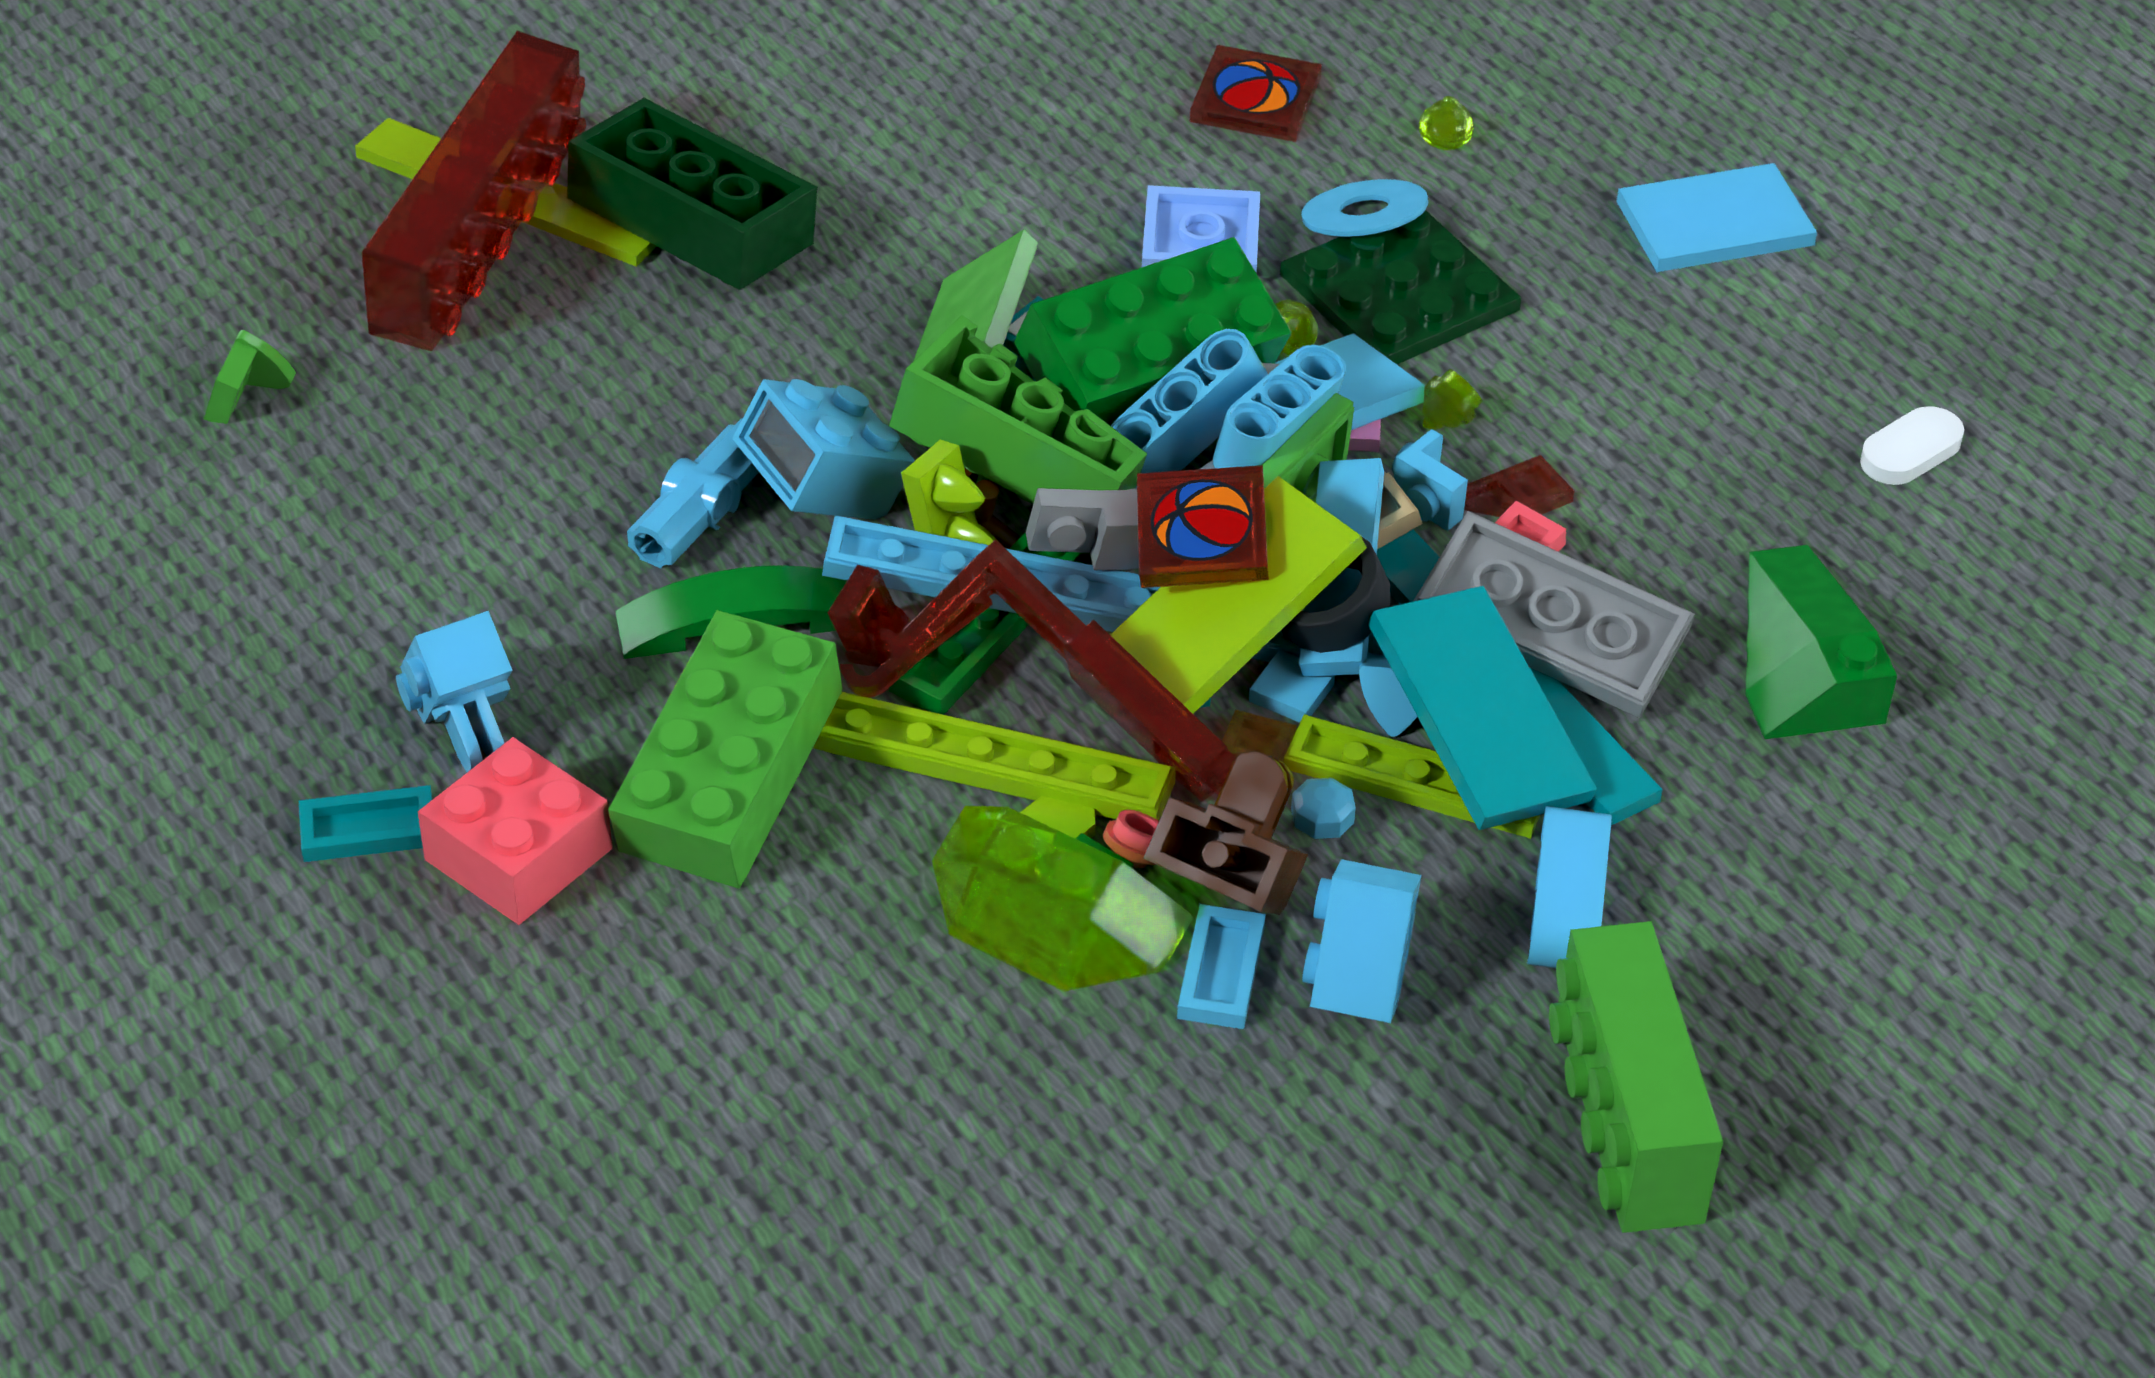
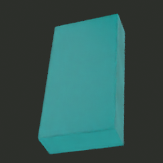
[298,785,433,862]

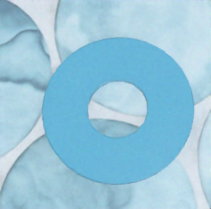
[1302,179,1428,236]

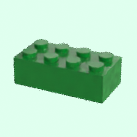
[1014,237,1292,426]

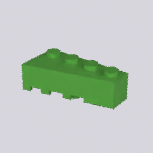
[889,315,1147,503]

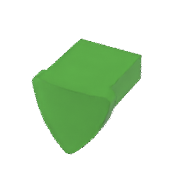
[204,330,296,424]

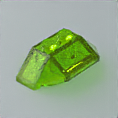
[932,806,1193,992]

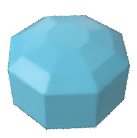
[1291,778,1356,839]

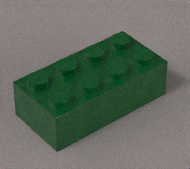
[567,98,818,290]

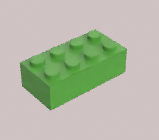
[608,610,843,889]
[1549,921,1723,1233]

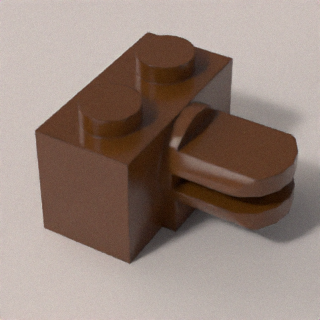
[1143,752,1308,915]

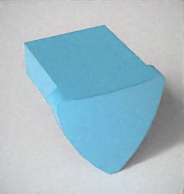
[1358,652,1417,737]

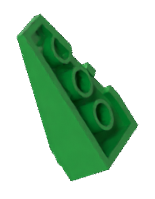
[1745,545,1897,740]

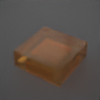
[1216,709,1297,768]

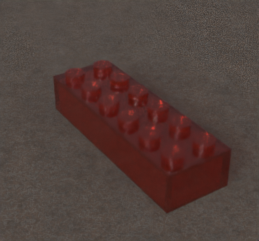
[361,31,586,352]

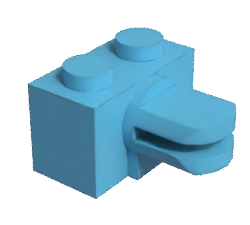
[396,611,513,772]
[1302,859,1421,1023]

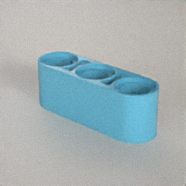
[1111,329,1268,488]
[1213,345,1346,484]
[1527,806,1612,968]

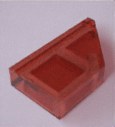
[1464,455,1575,517]

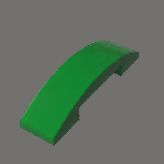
[615,565,872,659]

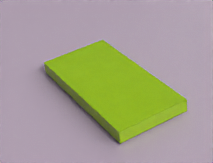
[1098,476,1367,722]

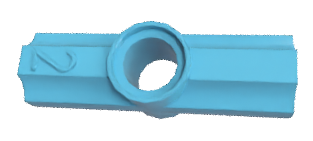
[627,419,773,568]

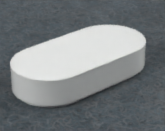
[1860,406,1964,485]

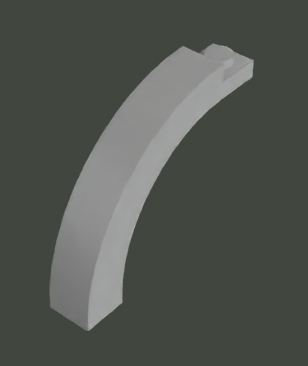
[1026,363,1279,570]

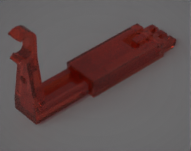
[840,539,1236,802]

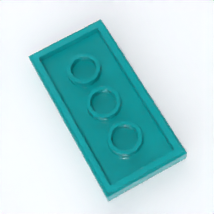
[1368,585,1597,830]

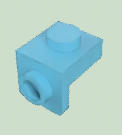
[1392,429,1468,531]

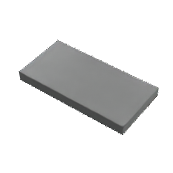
[1413,511,1695,718]

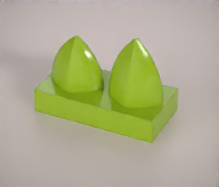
[901,439,1003,548]

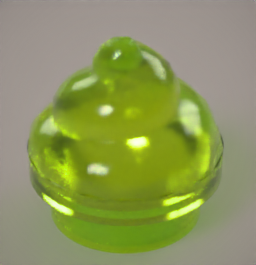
[1419,96,1474,150]
[1275,299,1318,355]
[1422,369,1483,430]

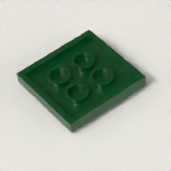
[1280,210,1522,364]

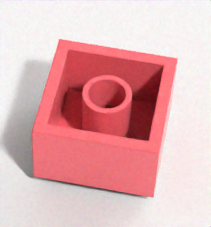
[418,737,613,925]

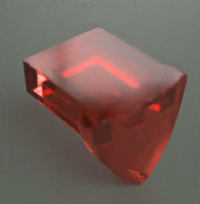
[828,565,921,667]

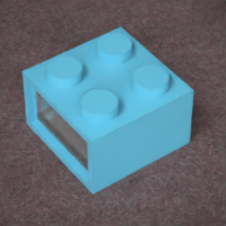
[732,379,915,519]

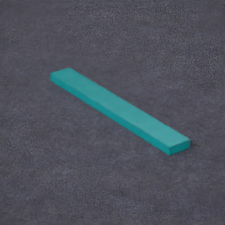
[1377,529,1663,825]

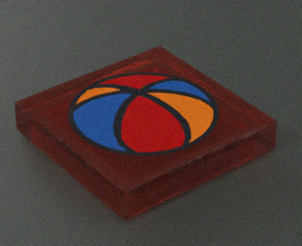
[1190,45,1322,142]
[1137,465,1269,588]

